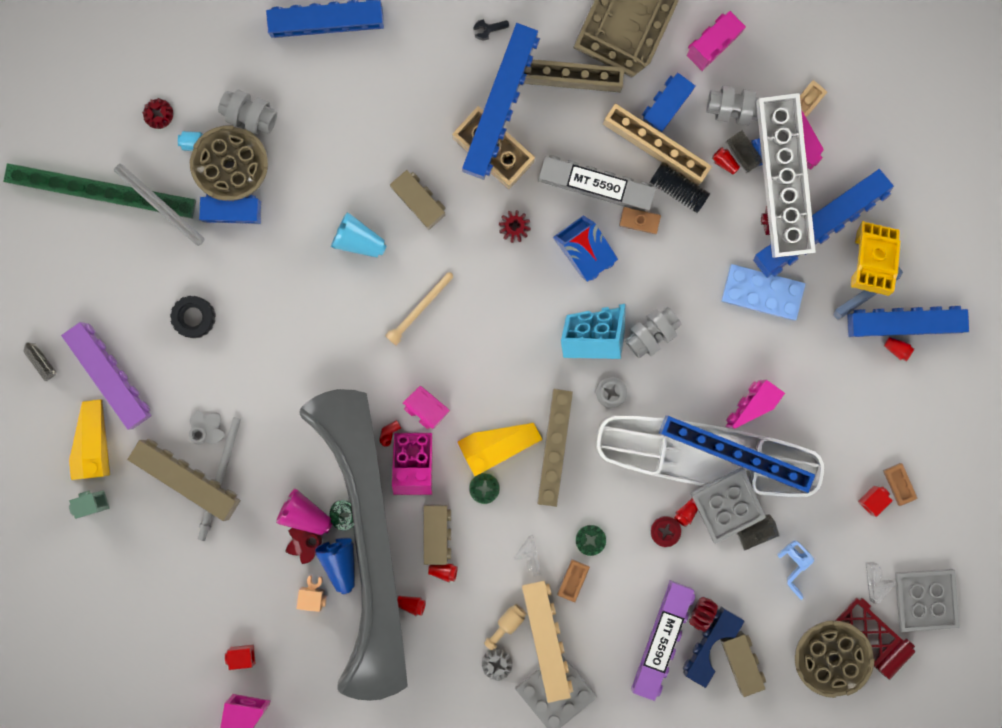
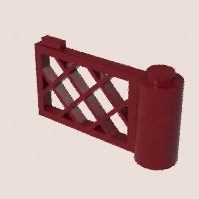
[835,598,916,680]

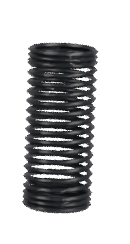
[649,162,710,213]

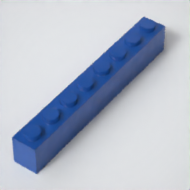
[462,23,540,180]
[753,168,894,278]
[658,415,815,493]

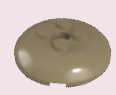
[189,125,268,201]
[795,621,874,698]

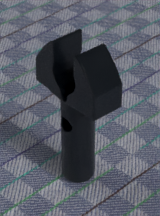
[473,19,509,41]

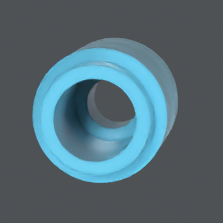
[178,131,203,151]

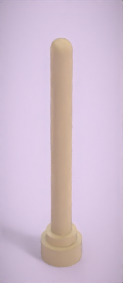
[385,272,453,346]

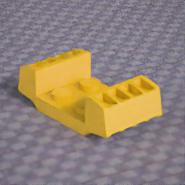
[851,221,901,296]

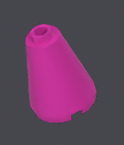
[276,488,333,535]

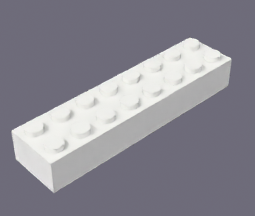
[756,93,816,257]

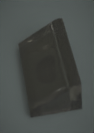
[725,130,762,174]
[23,342,57,381]
[737,514,779,551]

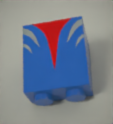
[553,215,618,282]

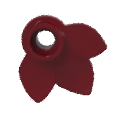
[285,528,322,564]

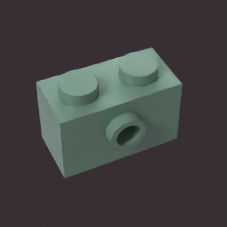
[69,490,110,519]

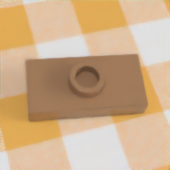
[619,207,661,235]
[883,463,918,506]
[557,559,590,603]

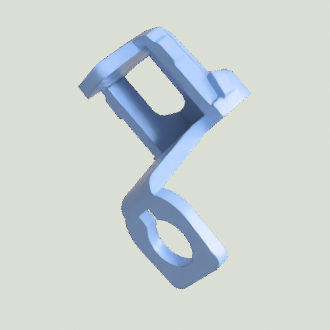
[777,540,814,600]

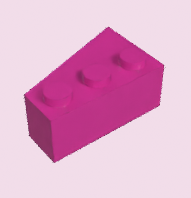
[686,11,746,71]

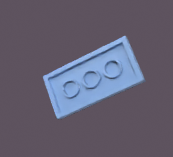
[721,264,806,321]

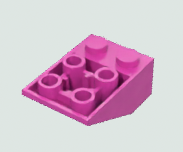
[725,379,785,429]
[403,386,450,429]
[392,433,432,495]

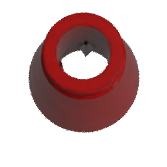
[712,147,740,175]
[884,337,914,362]
[674,498,698,527]
[428,564,458,583]
[397,595,426,616]

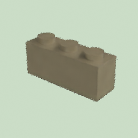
[390,170,446,230]
[424,505,451,565]
[720,631,766,697]

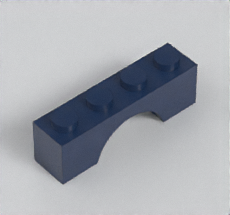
[683,606,745,688]

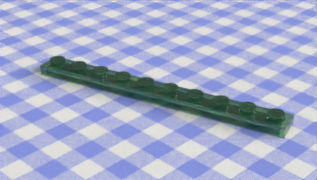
[3,163,196,219]

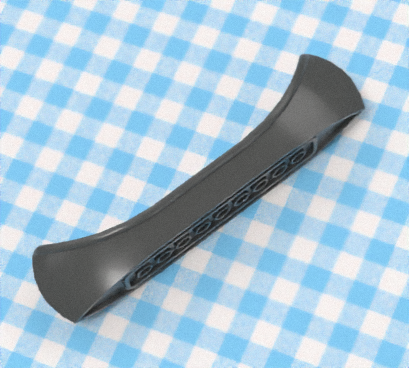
[299,389,408,701]

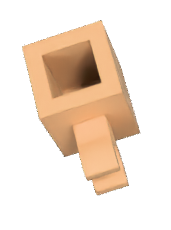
[296,575,327,612]

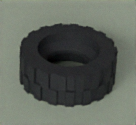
[170,295,216,338]

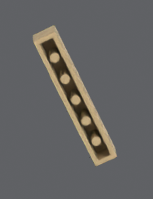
[603,103,712,186]
[522,581,574,703]

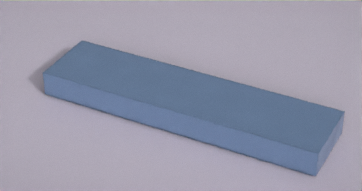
[833,267,903,320]

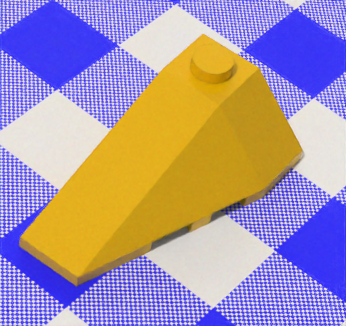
[69,399,110,480]
[457,423,543,476]

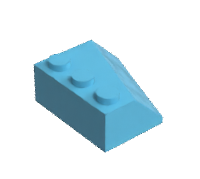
[561,304,626,359]

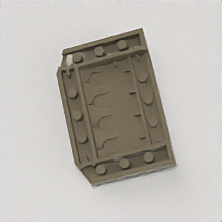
[573,0,679,77]

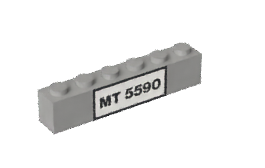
[538,155,656,212]

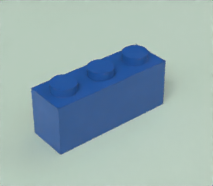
[642,72,696,133]
[199,194,261,224]

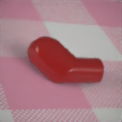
[379,420,401,447]

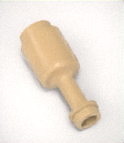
[484,604,527,650]

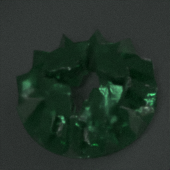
[469,473,500,504]
[329,500,354,531]
[575,525,606,556]

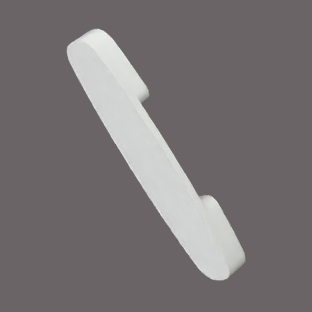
[596,416,824,497]

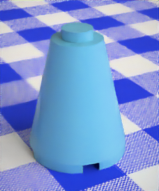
[331,212,387,258]

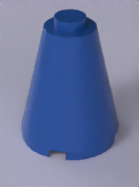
[315,538,355,594]

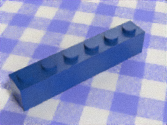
[266,0,384,38]
[847,306,969,337]

